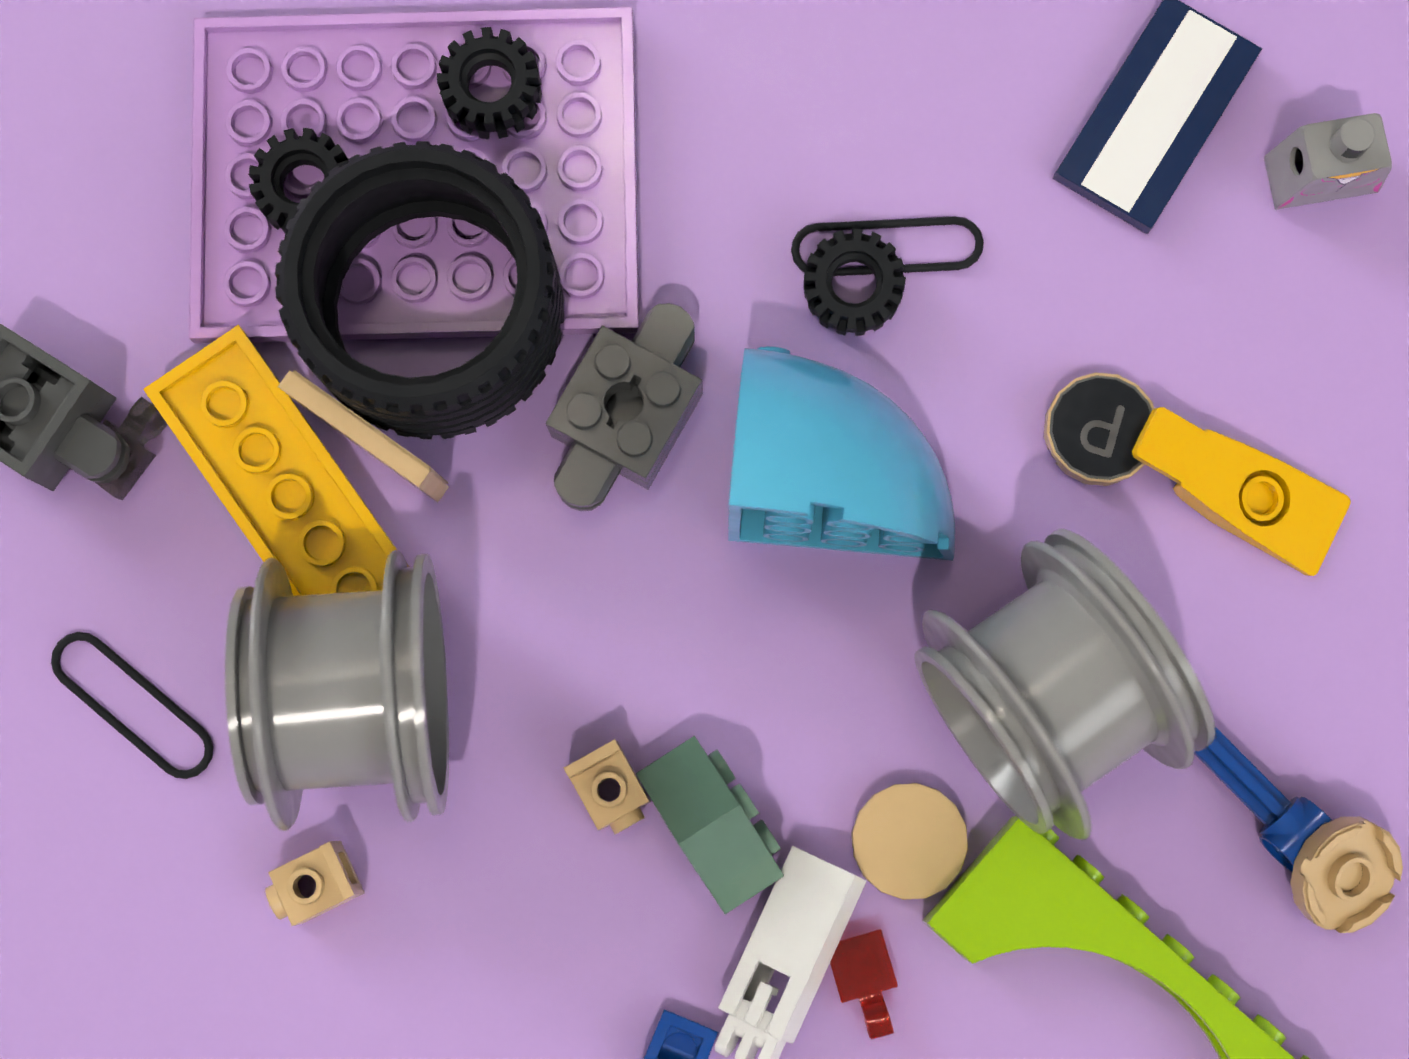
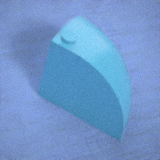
[728,347,955,561]

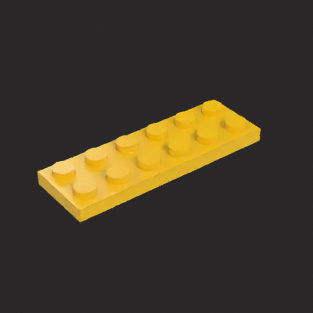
[143,325,409,596]

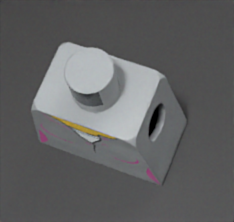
[1264,113,1392,210]

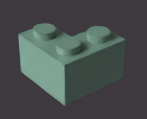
[636,736,784,914]

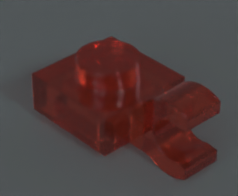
[830,929,898,1040]

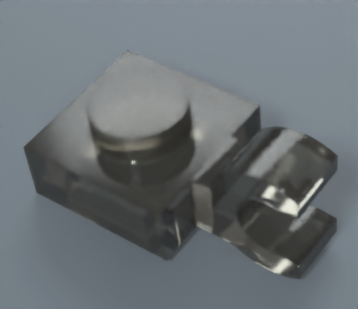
[95,397,168,500]

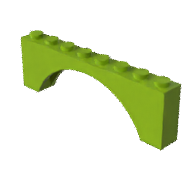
[922,816,1310,1059]

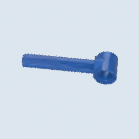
[1194,727,1332,872]

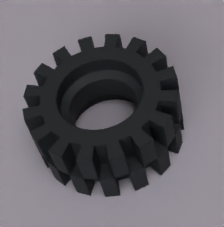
[437,27,542,139]
[248,128,349,234]
[804,228,906,336]

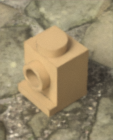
[563,739,651,834]
[265,841,364,926]

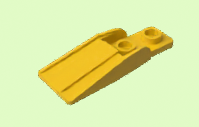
[1132,407,1351,576]

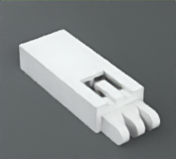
[715,846,867,1059]

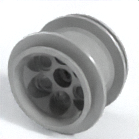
[914,529,1215,840]
[225,550,449,831]

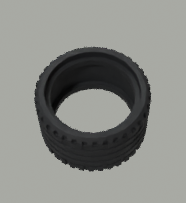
[275,141,564,439]

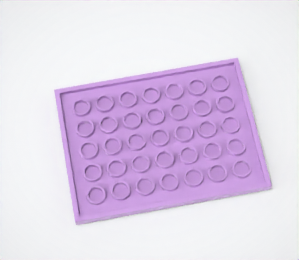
[189,7,639,344]

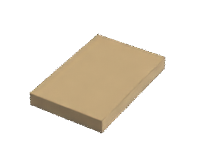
[277,370,449,503]

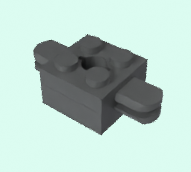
[545,303,703,511]
[0,324,130,492]

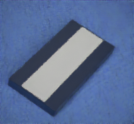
[1053,0,1262,235]

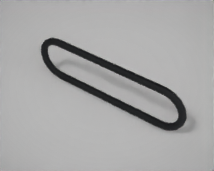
[791,216,984,276]
[51,632,213,779]

